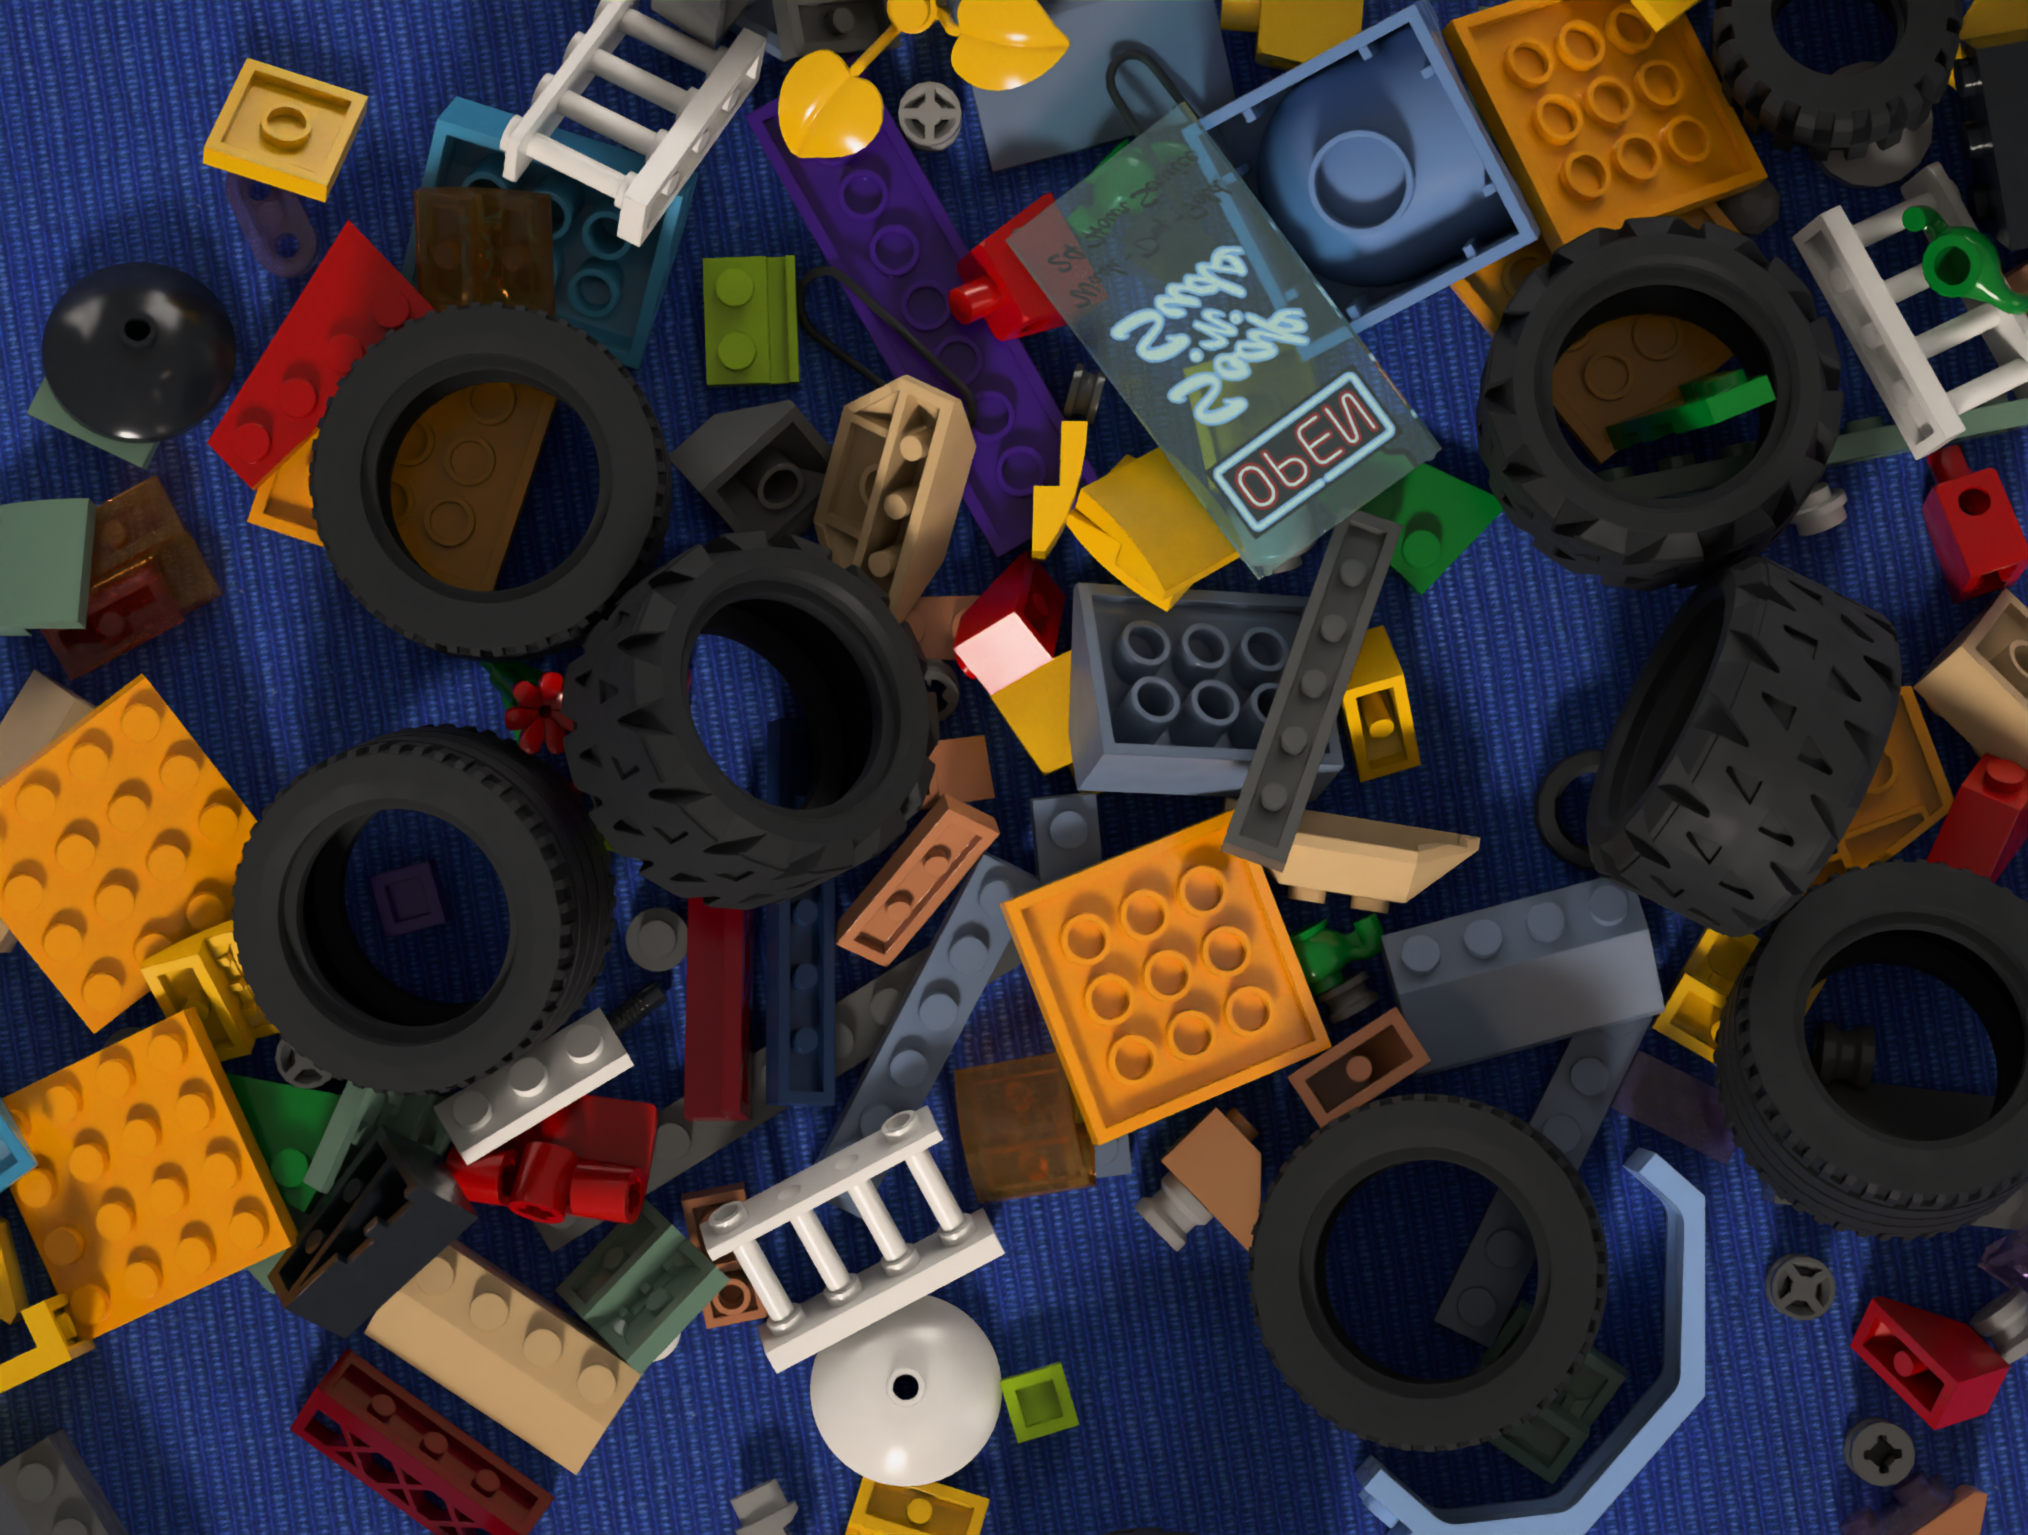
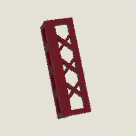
[684,897,755,1121]
[290,1348,555,1535]

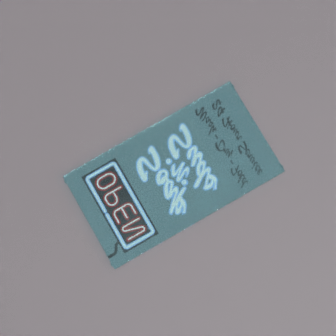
[1005,101,1442,580]

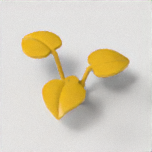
[778,0,1070,158]

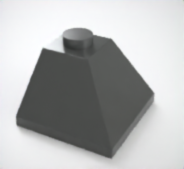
[669,400,832,543]

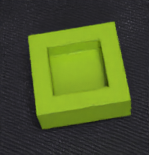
[1000,1361,1080,1444]

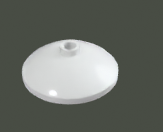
[810,1295,1002,1487]

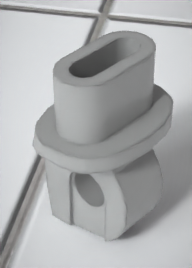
[730,1478,799,1535]

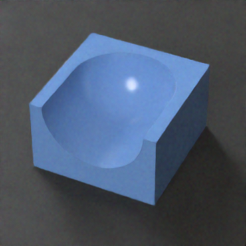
[1182,0,1542,361]

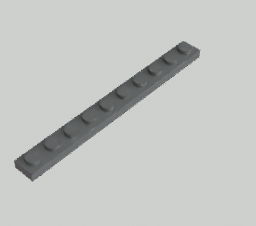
[533,937,1022,1253]

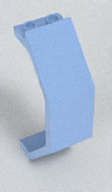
[1354,1147,1705,1535]

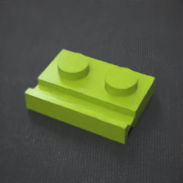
[702,255,800,388]

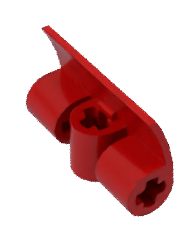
[445,1095,658,1224]

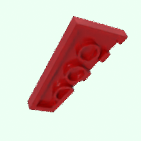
[207,219,438,491]

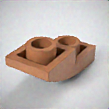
[681,1182,769,1329]

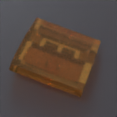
[413,187,556,317]
[87,475,224,655]
[954,1052,1096,1204]

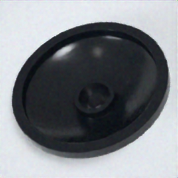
[42,262,237,443]

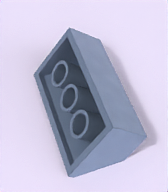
[1381,877,1665,1078]

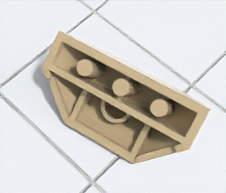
[813,375,976,624]
[1222,797,1480,914]

